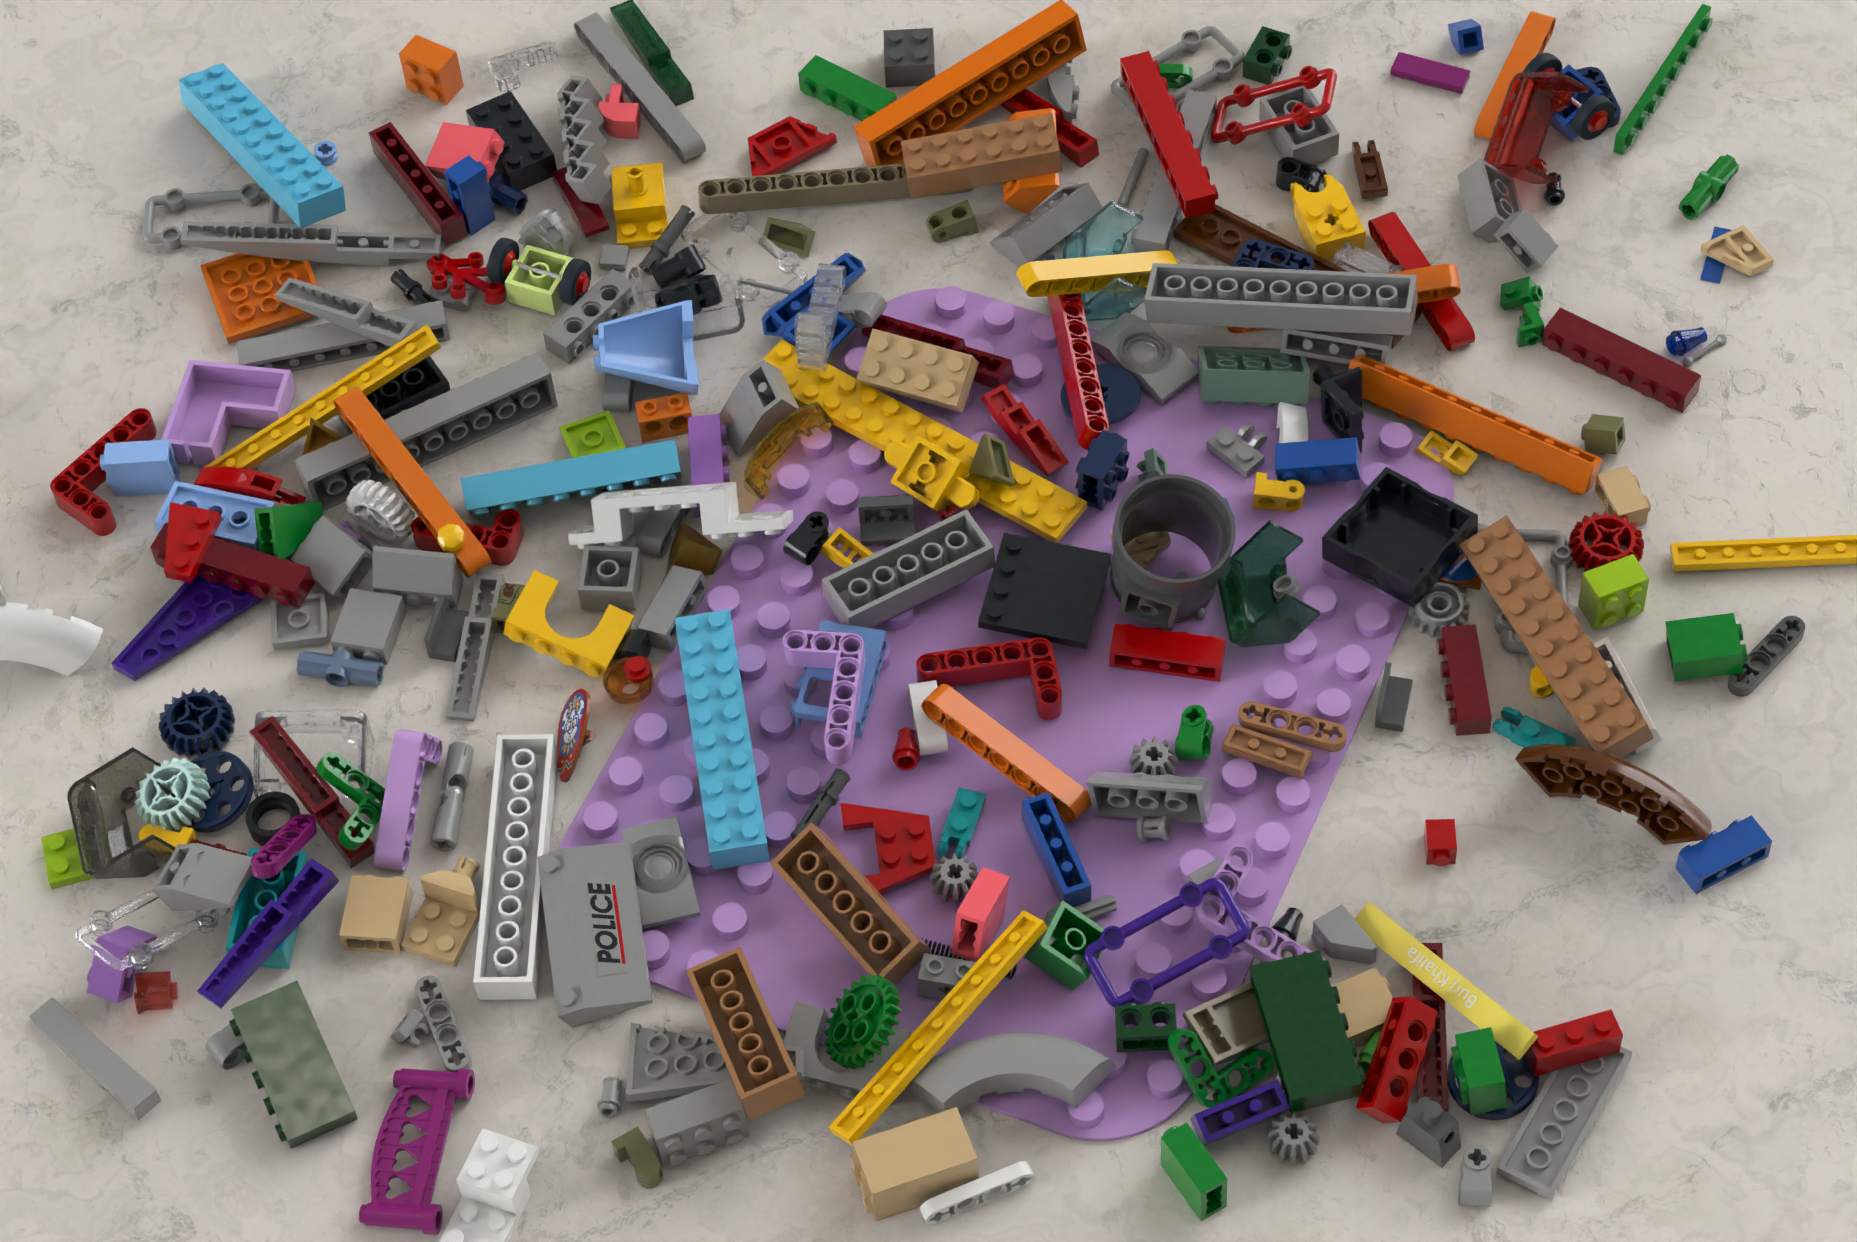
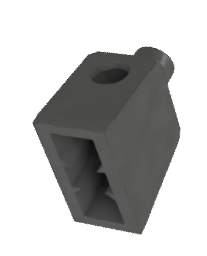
[1396,1096,1461,1168]

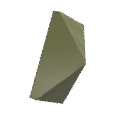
[761,217,815,257]
[969,433,1015,487]

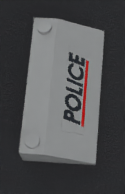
[537,842,653,1027]

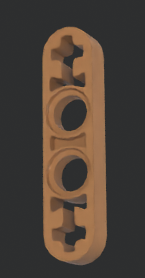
[1238,701,1347,752]

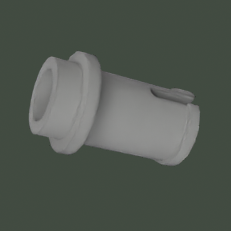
[597,1077,622,1117]

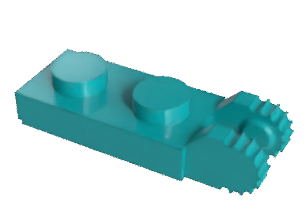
[1492,706,1576,748]
[937,787,986,859]

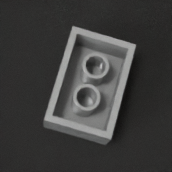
[1259,86,1339,164]
[645,1078,749,1167]

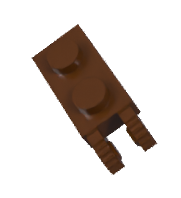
[1352,140,1388,199]

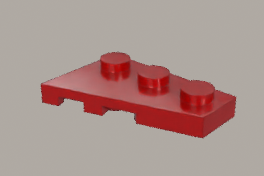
[164,502,222,583]

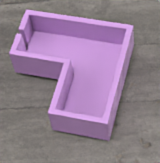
[161,360,296,466]

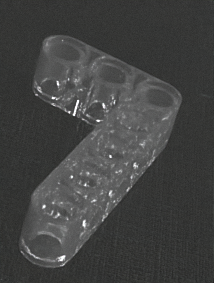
[795,263,846,372]

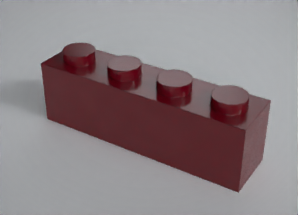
[1436,624,1492,736]

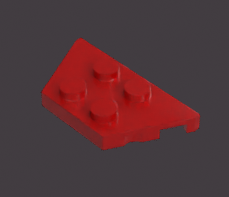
[747,116,837,176]

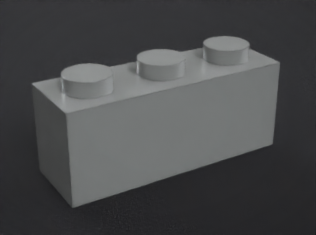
[637,565,708,651]

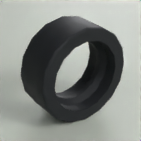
[246,791,301,846]

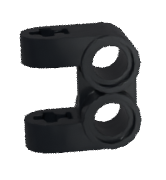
[655,274,723,315]

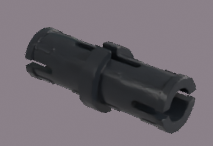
[390,269,436,305]

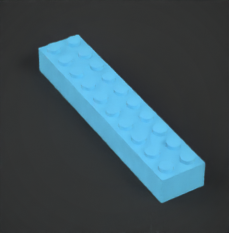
[179,63,346,228]
[675,609,770,870]

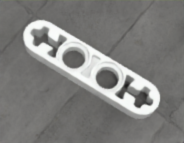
[920,1161,1035,1225]

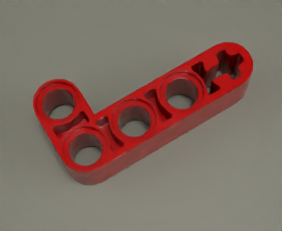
[411,509,524,566]

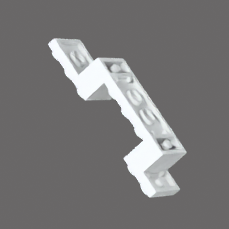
[568,482,794,549]
[439,1128,539,1242]

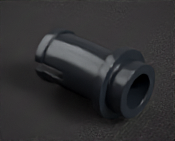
[1544,172,1565,206]

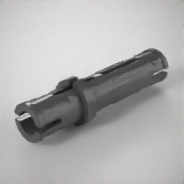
[639,205,695,275]
[790,768,851,840]

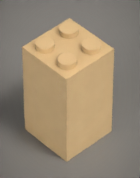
[850,1107,979,1221]

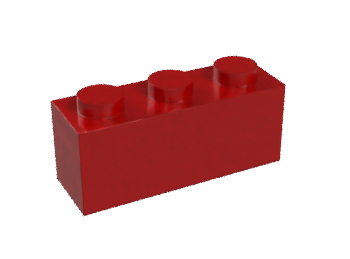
[1524,1009,1623,1077]

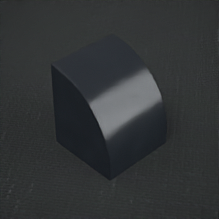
[614,629,651,666]

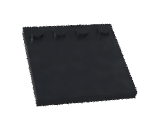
[978,533,1112,649]

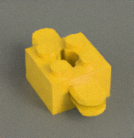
[884,435,980,511]

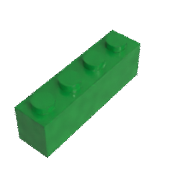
[798,55,897,121]

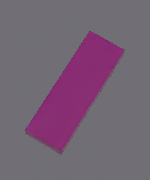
[1390,52,1470,94]

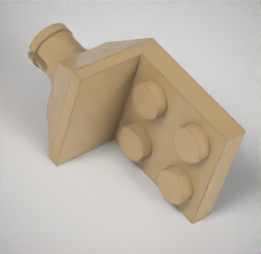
[401,855,480,967]

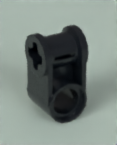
[1276,157,1327,193]
[783,511,832,566]

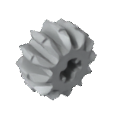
[1129,736,1178,775]
[930,853,978,904]
[1267,1111,1320,1165]

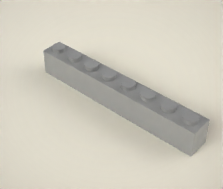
[1131,90,1217,253]
[236,300,450,372]

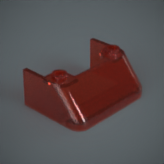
[1484,72,1590,185]

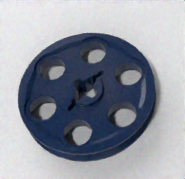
[171,751,254,833]
[1448,1041,1539,1120]

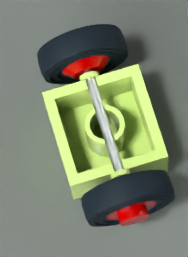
[487,238,591,315]

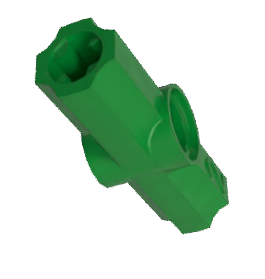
[1679,154,1739,220]

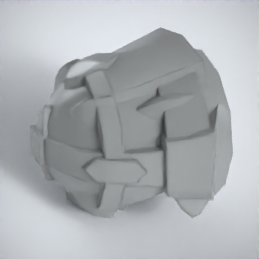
[518,208,573,256]

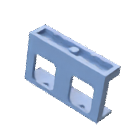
[790,620,888,738]

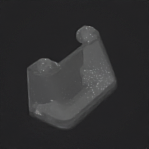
[253,709,375,799]

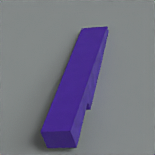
[197,858,339,1009]

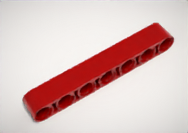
[1368,212,1475,351]

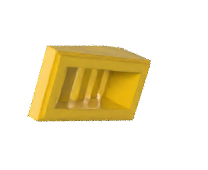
[820,527,874,568]

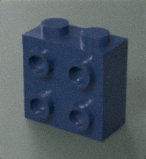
[1076,430,1130,511]

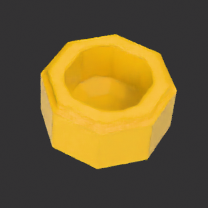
[437,524,465,552]

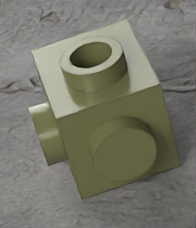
[1581,414,1625,455]

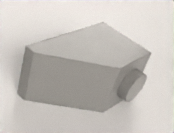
[1311,905,1377,964]

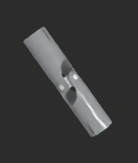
[430,742,474,851]

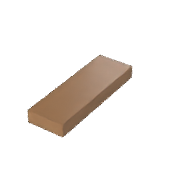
[1222,724,1313,779]

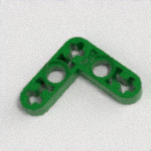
[316,752,385,850]
[1168,1028,1274,1108]

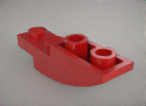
[193,466,306,506]

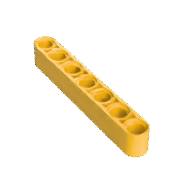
[1016,250,1178,297]

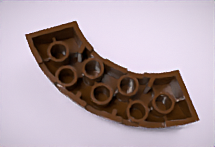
[1515,744,1712,845]

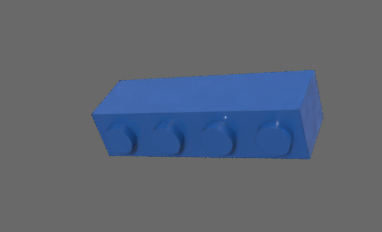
[1022,792,1092,907]

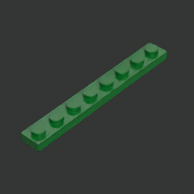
[1613,4,1713,155]

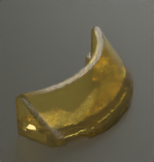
[743,402,834,500]

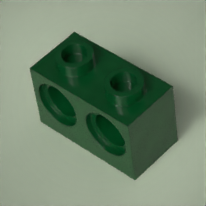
[1243,26,1292,85]
[1115,1002,1177,1052]

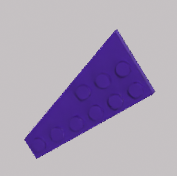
[111,576,265,681]

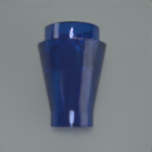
[1666,327,1707,356]

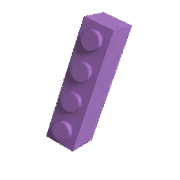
[688,414,730,518]

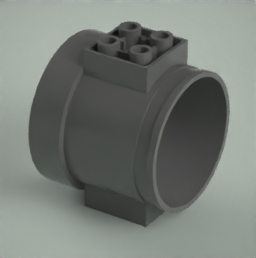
[1110,474,1236,631]

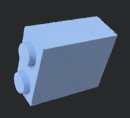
[100,439,180,497]

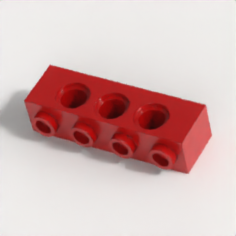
[1356,996,1438,1123]

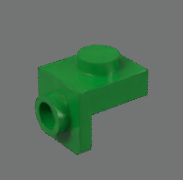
[1500,276,1543,311]

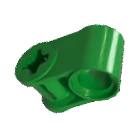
[1175,705,1214,760]

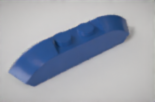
[762,253,866,336]

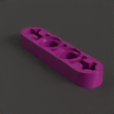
[251,814,317,879]

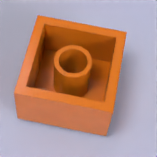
[399,35,464,105]

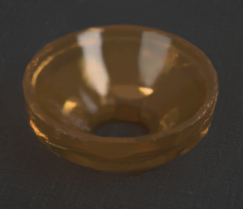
[603,657,654,704]

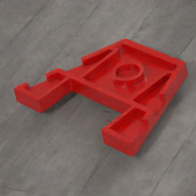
[840,803,936,895]

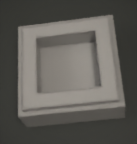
[599,244,630,271]

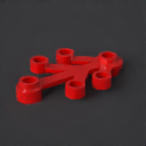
[426,252,506,305]

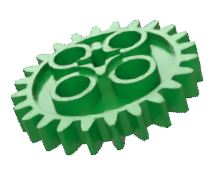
[824,974,902,1070]

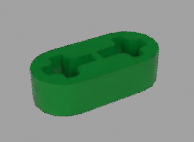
[1159,64,1193,89]

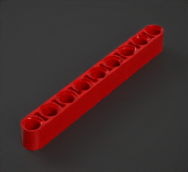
[1047,293,1109,450]

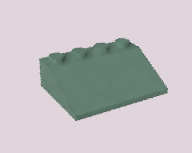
[1198,346,1310,406]

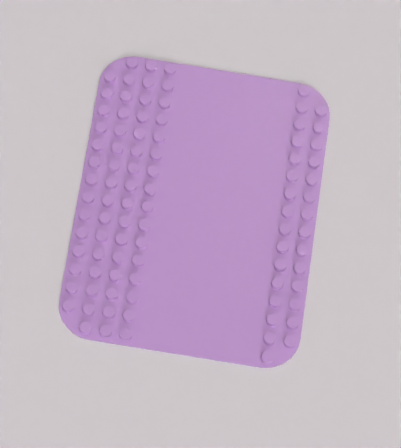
[556,286,1454,1142]

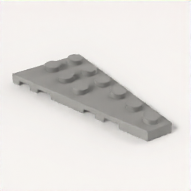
[626,1023,805,1102]

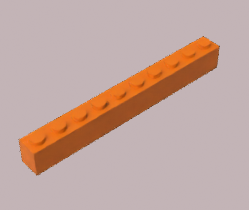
[1348,354,1603,495]

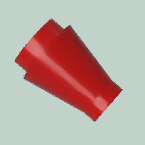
[892,727,921,770]

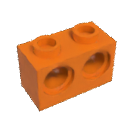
[635,392,692,442]

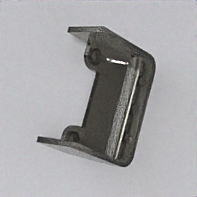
[67,747,176,879]

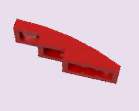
[981,384,1069,476]

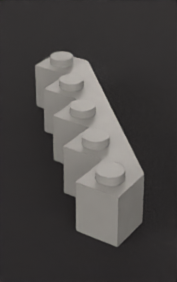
[557,75,612,204]

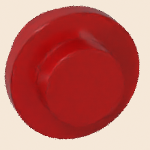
[623,656,652,683]

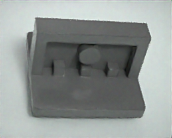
[858,495,915,544]

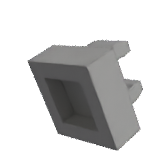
[390,1008,430,1047]

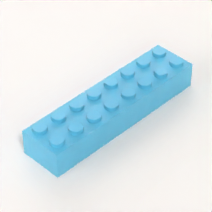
[460,440,681,517]

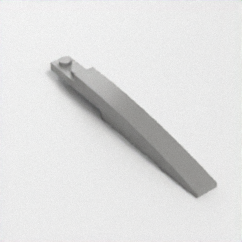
[180,221,442,266]

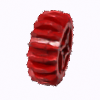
[1568,510,1644,572]

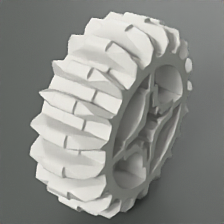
[345,479,415,543]

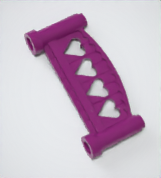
[359,1068,475,1235]

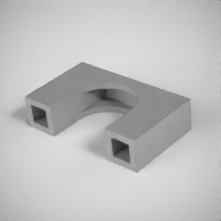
[783,1001,912,1105]

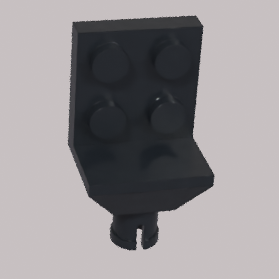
[1312,365,1364,453]

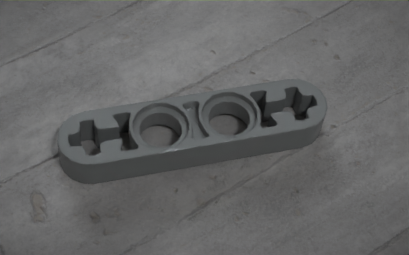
[1728,616,1805,697]

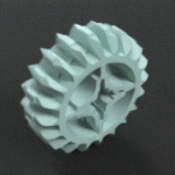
[134,757,211,831]

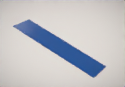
[1700,227,1732,284]

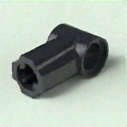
[651,245,706,289]

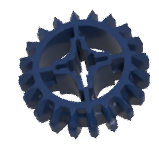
[158,687,235,759]

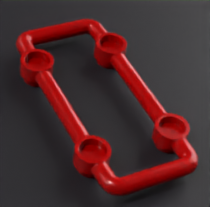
[1211,66,1337,145]

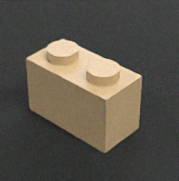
[1594,466,1651,526]

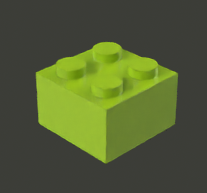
[1578,554,1649,630]

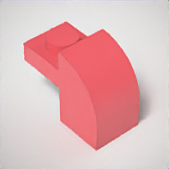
[598,84,641,139]

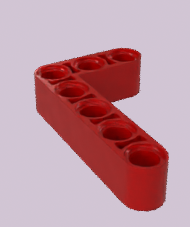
[50,408,157,536]
[916,638,1062,720]

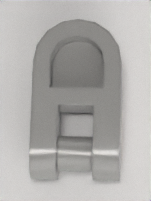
[430,280,479,312]

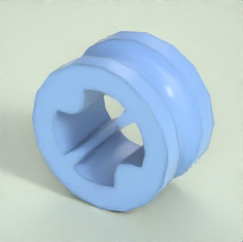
[314,141,338,166]

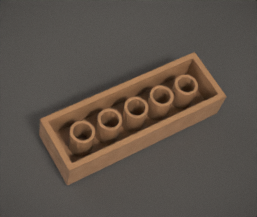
[901,113,1063,199]
[770,822,931,986]
[686,947,806,1120]

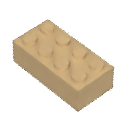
[857,329,979,413]

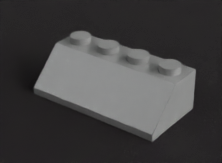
[990,183,1104,266]
[1087,771,1212,823]

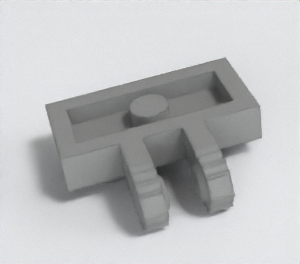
[1206,422,1268,478]

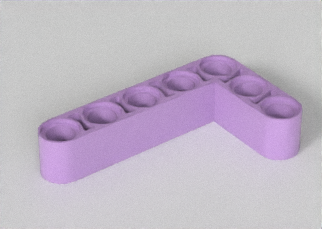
[783,630,866,765]
[374,729,443,871]
[1194,845,1325,963]

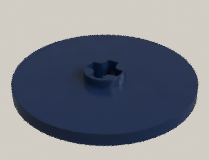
[1061,364,1141,425]

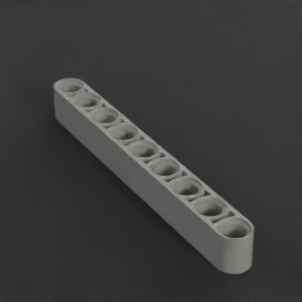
[574,12,706,163]

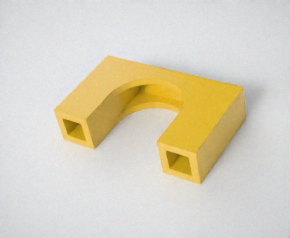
[503,570,634,680]

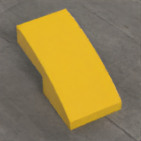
[1415,430,1479,476]

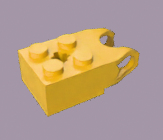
[1290,174,1366,261]

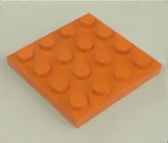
[200,253,318,344]

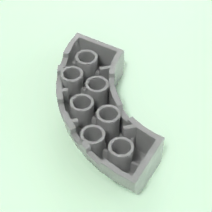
[905,1032,1116,1113]

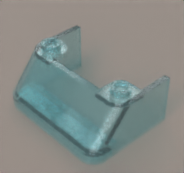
[1063,201,1146,321]

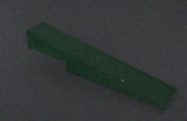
[610,0,694,106]

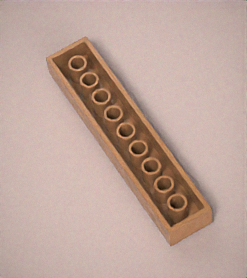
[1459,515,1654,759]

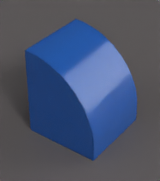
[1448,19,1484,55]

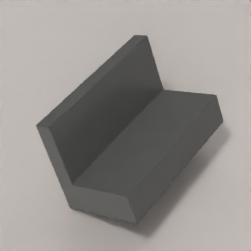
[424,595,469,662]
[1375,662,1413,732]

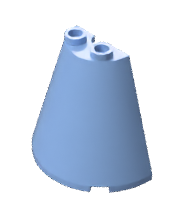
[593,300,698,395]

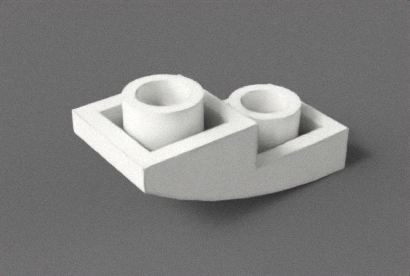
[1276,402,1308,443]

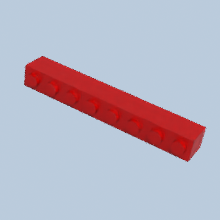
[1120,51,1218,219]

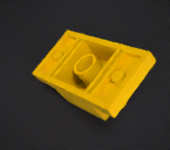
[611,162,668,249]

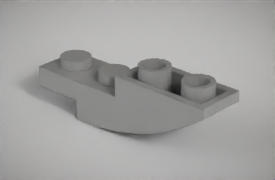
[1047,59,1079,124]

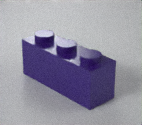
[1190,1080,1290,1146]

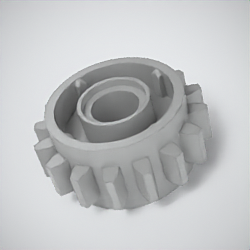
[1408,582,1470,638]

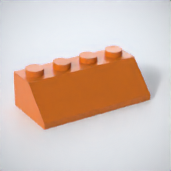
[1002,108,1060,214]

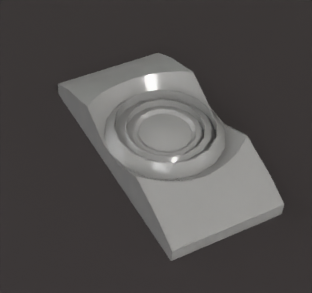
[1090,312,1199,404]
[621,816,700,929]

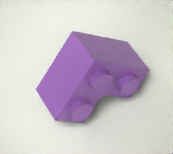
[87,925,157,1003]

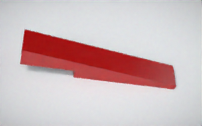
[1000,88,1099,168]

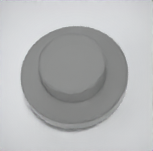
[1273,575,1301,601]

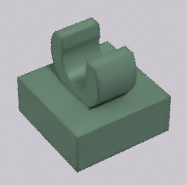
[1137,448,1168,482]

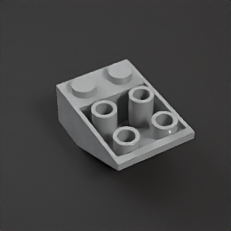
[719,360,800,457]
[152,843,252,911]

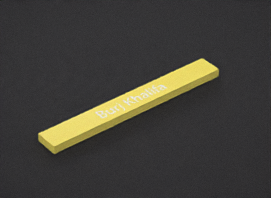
[1355,901,1538,1060]

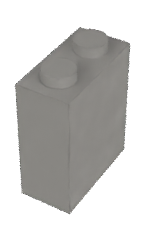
[291,515,373,600]
[330,588,407,665]

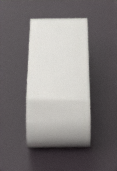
[908,680,948,756]

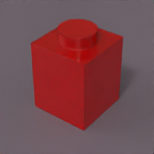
[1424,819,1457,866]

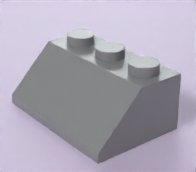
[1457,158,1522,243]
[372,546,464,608]

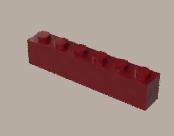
[369,122,467,246]
[1542,307,1701,413]
[150,523,314,608]

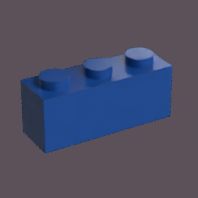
[444,155,495,236]
[1275,437,1360,484]
[1676,815,1772,894]

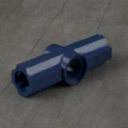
[488,172,528,214]

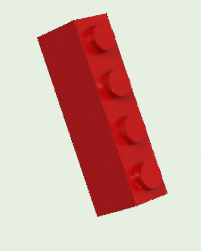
[1109,623,1226,682]

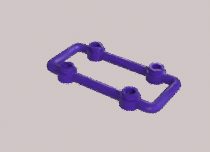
[1084,878,1250,1008]

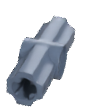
[296,650,384,687]

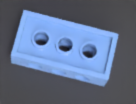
[154,481,276,551]

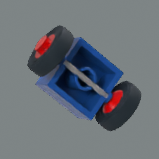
[1520,53,1615,141]

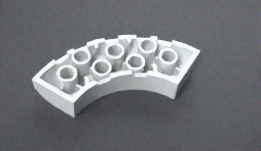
[0,602,103,676]

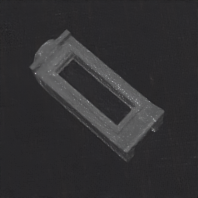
[1332,241,1403,274]

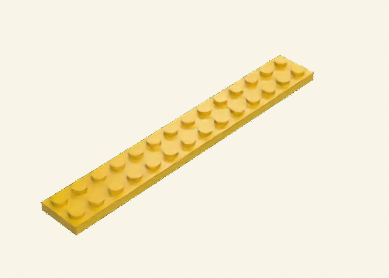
[763,339,1087,543]

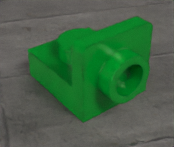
[1516,302,1545,348]

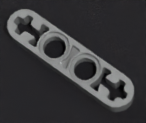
[415,975,472,1072]

